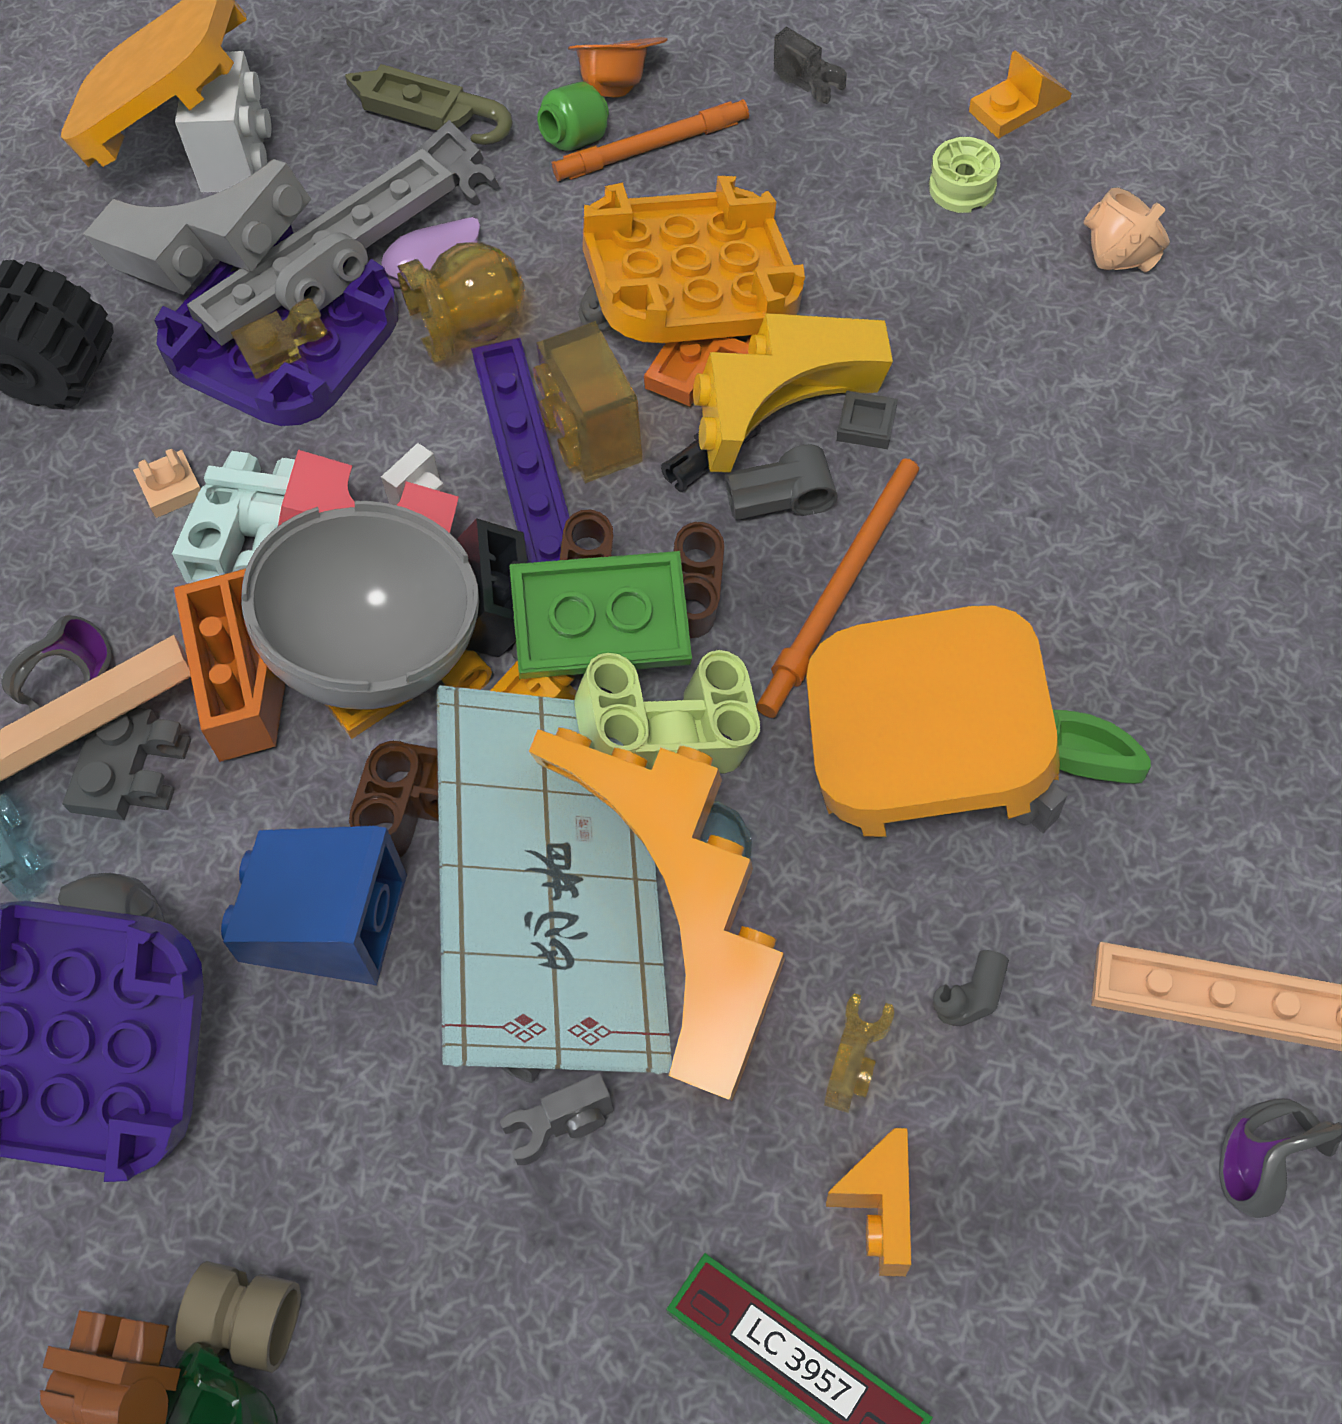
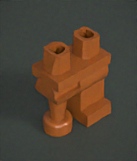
[40,1310,181,1424]

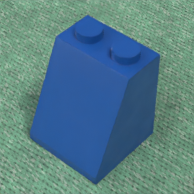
[221,826,407,986]

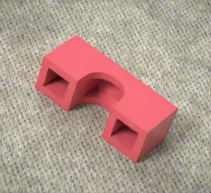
[278,450,459,533]

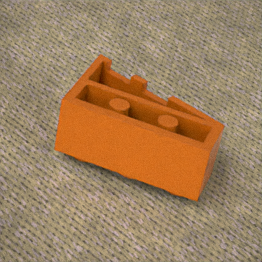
[174,569,285,762]

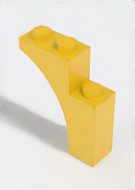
[693,313,893,472]

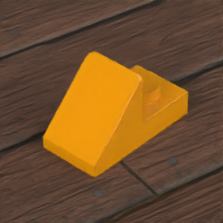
[969,50,1072,139]
[826,1128,911,1277]

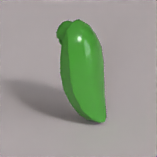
[1053,710,1151,783]

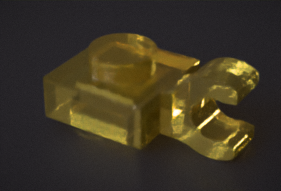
[231,299,328,379]
[824,993,894,1113]

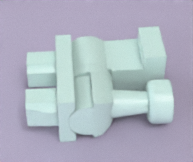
[172,451,295,583]

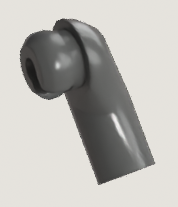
[933,950,1009,1027]

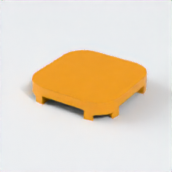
[61,0,247,167]
[583,176,805,343]
[806,605,1060,837]

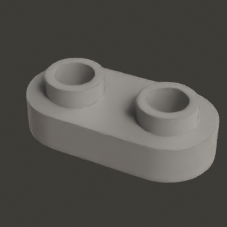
[275,232,368,317]

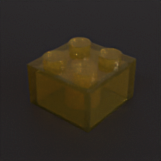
[533,321,643,483]

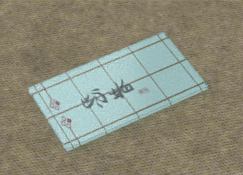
[437,685,672,1074]

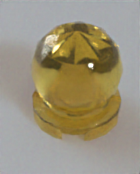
[397,241,525,363]

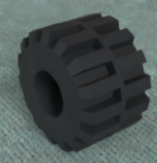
[0,260,114,409]

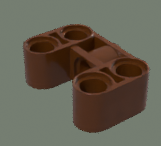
[560,509,724,639]
[349,741,439,858]

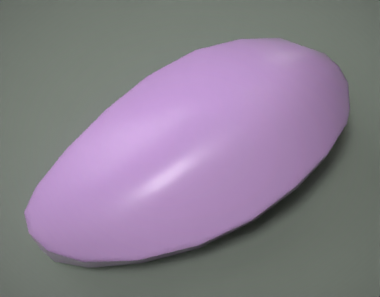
[381,217,480,288]

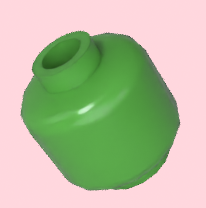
[537,82,609,151]

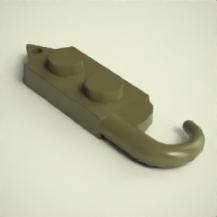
[345,64,513,145]

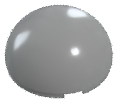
[241,501,479,710]

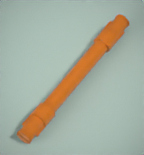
[552,99,749,181]

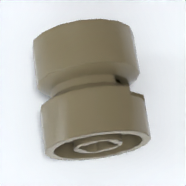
[175,1261,301,1373]

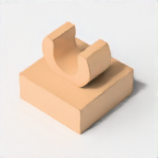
[133,449,201,518]

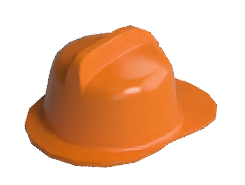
[568,37,668,97]

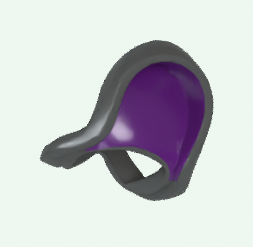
[1,615,111,712]
[1219,1099,1342,1218]

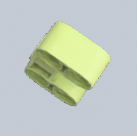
[574,650,760,773]

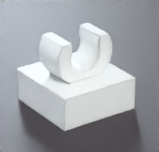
[381,443,444,505]

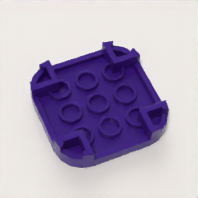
[154,225,398,426]
[0,901,204,1182]

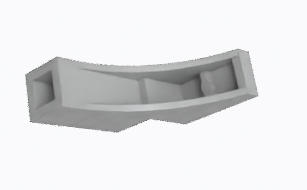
[83,159,311,295]

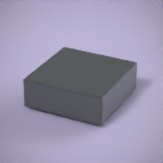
[836,391,898,449]

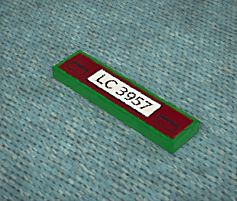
[666,1253,933,1424]

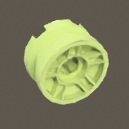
[929,137,1000,213]

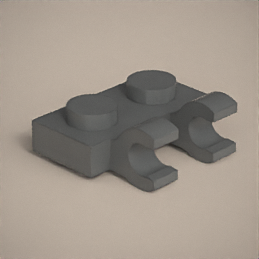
[62,707,191,820]

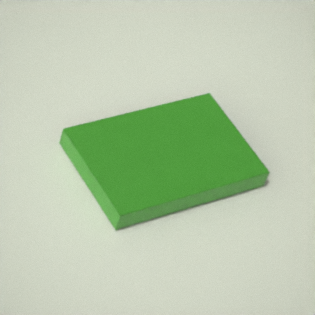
[510,551,692,679]

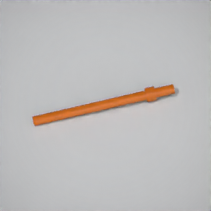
[756,459,919,718]

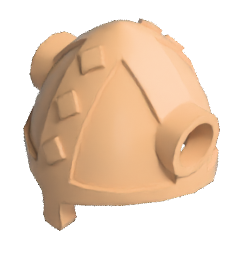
[1084,187,1170,273]

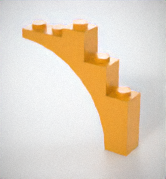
[529,728,785,1101]

